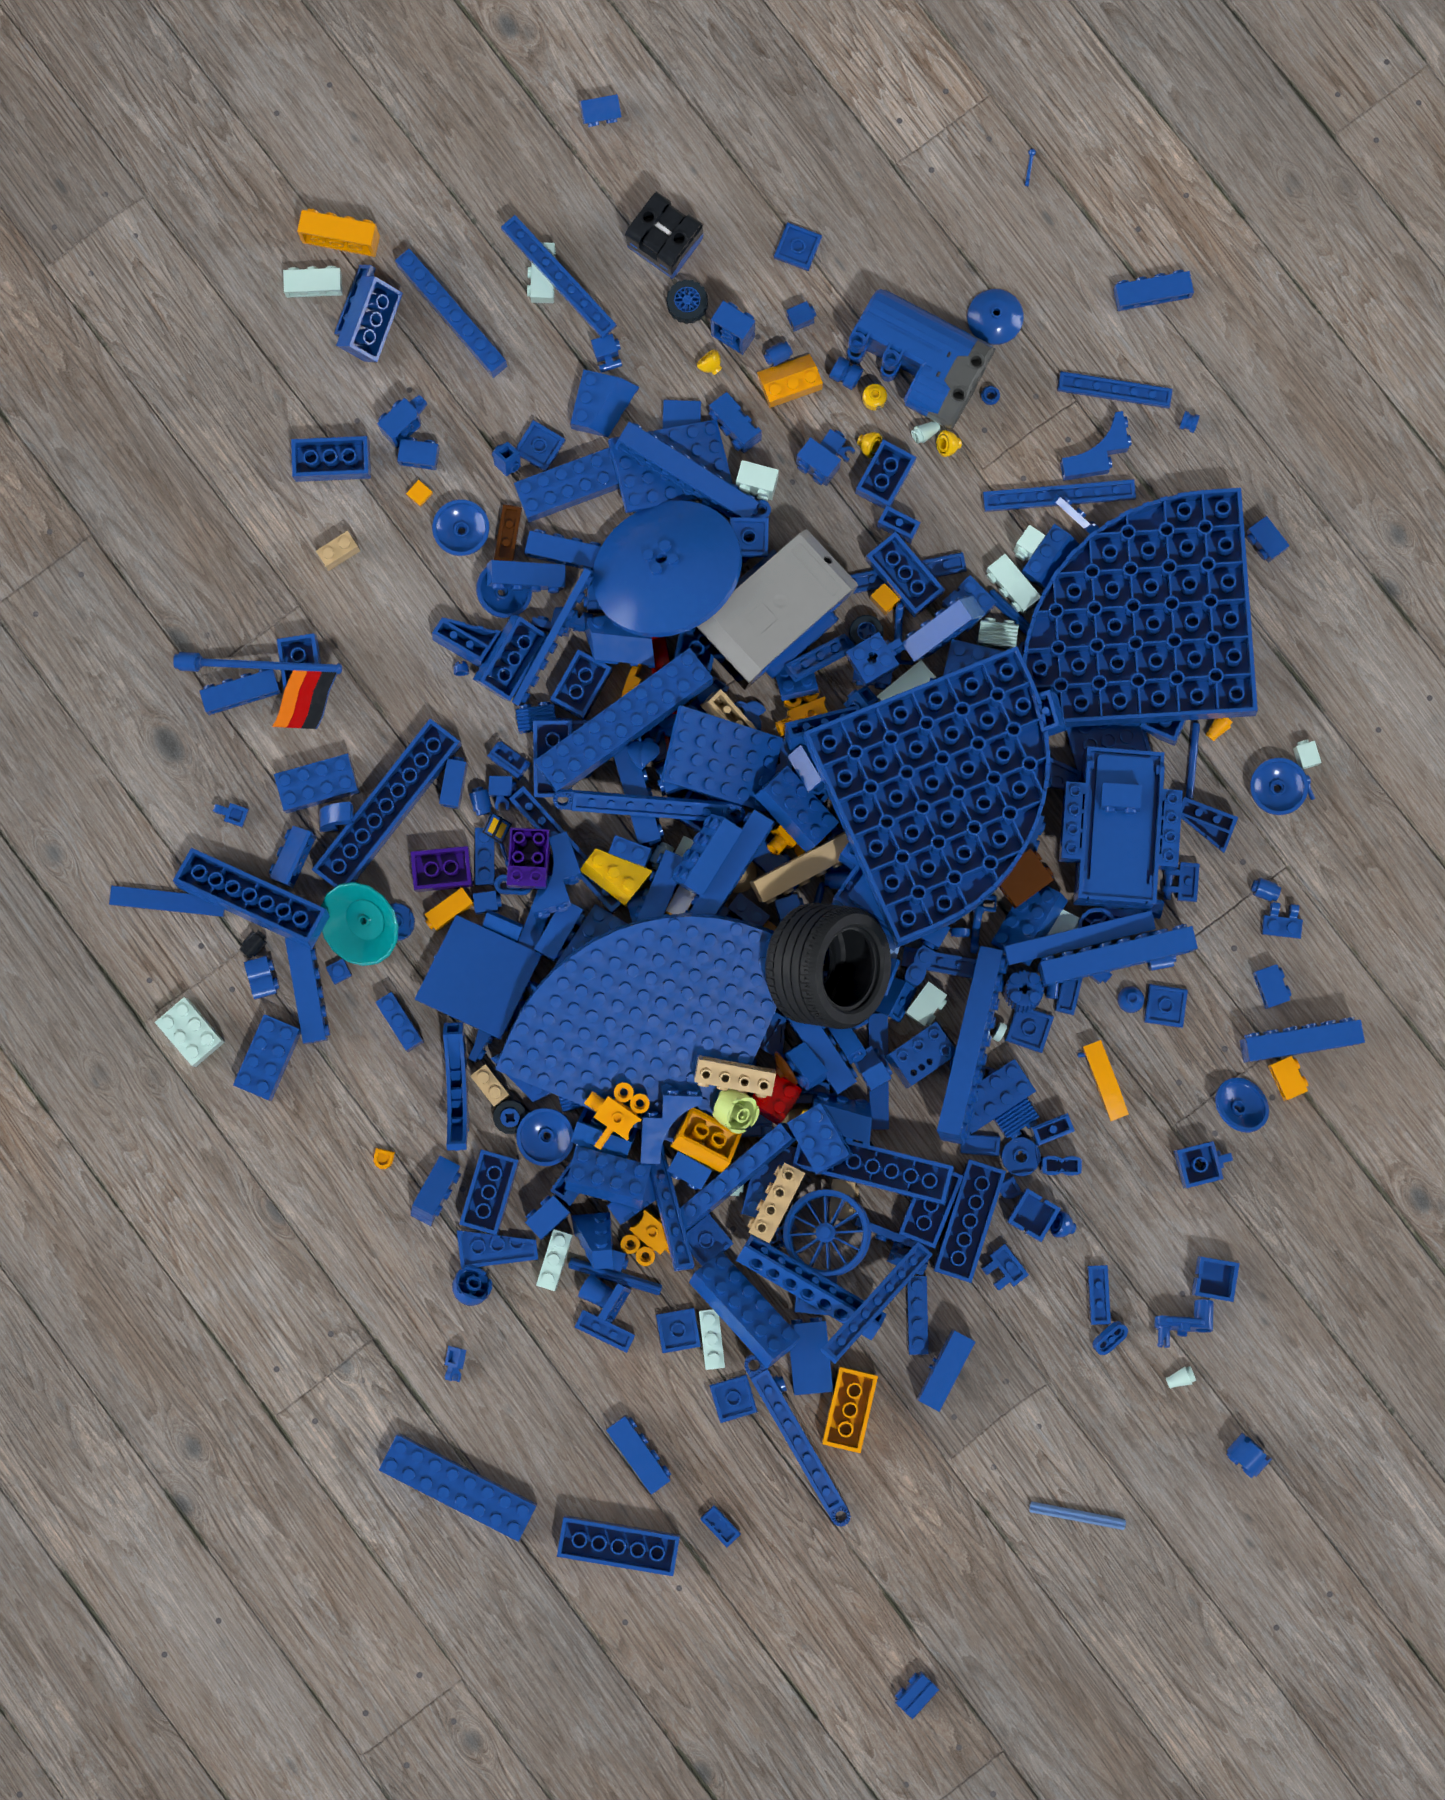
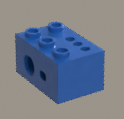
[885,1022,956,1089]

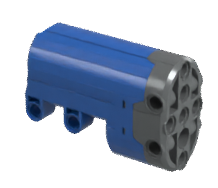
[847,289,996,429]

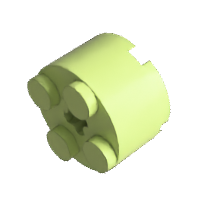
[712,1089,759,1134]

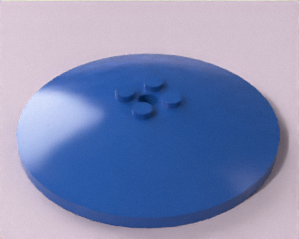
[593,501,742,637]

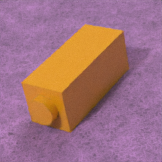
[424,888,474,931]

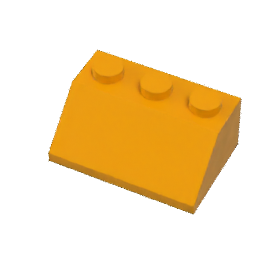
[757,354,823,408]
[670,1108,742,1173]

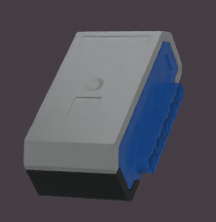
[693,529,858,690]

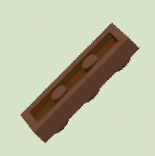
[494,504,522,561]

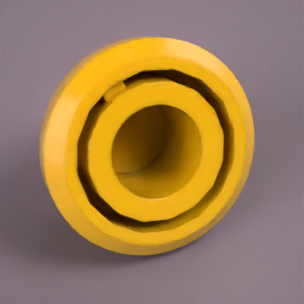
[697,349,722,375]
[936,430,962,457]
[857,432,882,458]

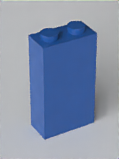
[789,1317,833,1395]

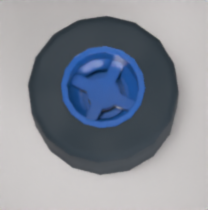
[849,615,883,646]

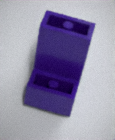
[506,828,552,889]

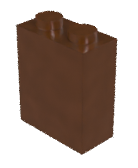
[999,849,1054,909]

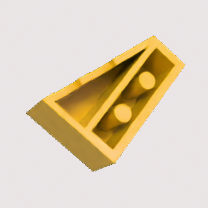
[580,849,652,906]

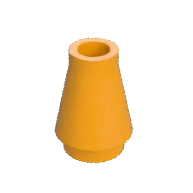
[1205,718,1233,741]

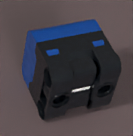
[625,191,704,279]

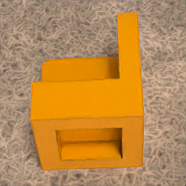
[870,583,900,615]

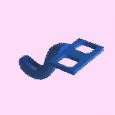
[894,603,914,665]
[970,896,997,954]

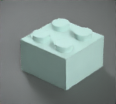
[736,460,779,501]

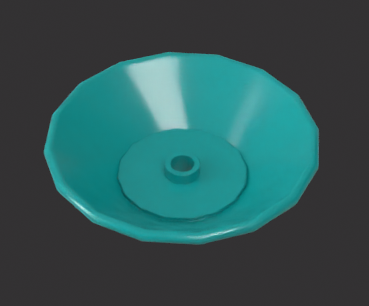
[321,882,399,966]

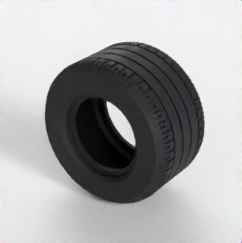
[765,903,891,1029]

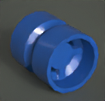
[829,356,864,390]

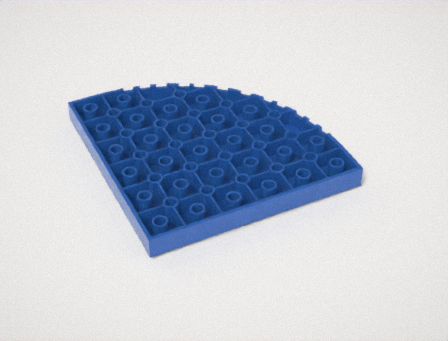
[1023,488,1258,727]
[803,646,1050,948]
[495,913,777,1142]

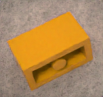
[1268,1056,1308,1101]

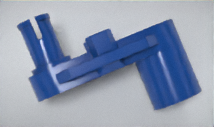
[1155,1299,1214,1348]

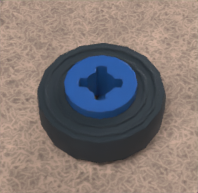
[493,1099,527,1134]

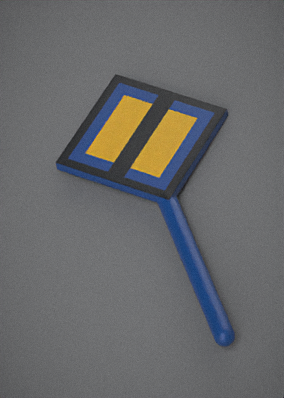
[482,812,512,867]

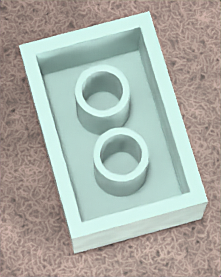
[155,997,225,1067]

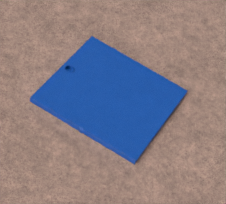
[415,915,542,1040]

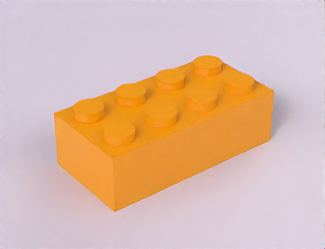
[297,209,380,257]
[822,1366,878,1453]

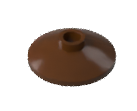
[774,1051,798,1085]

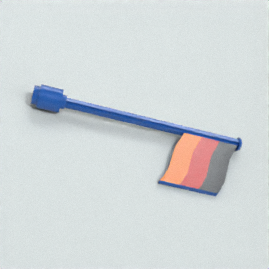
[173,652,343,729]

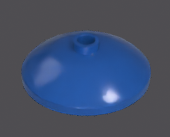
[967,289,1024,345]
[432,500,489,556]
[476,567,532,618]
[1250,758,1308,815]
[1215,1078,1269,1133]
[516,1108,574,1166]

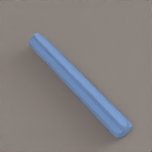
[1029,1502,1126,1530]

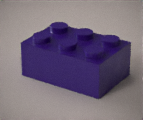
[411,846,473,892]

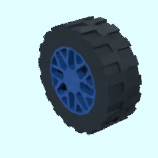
[667,279,708,324]

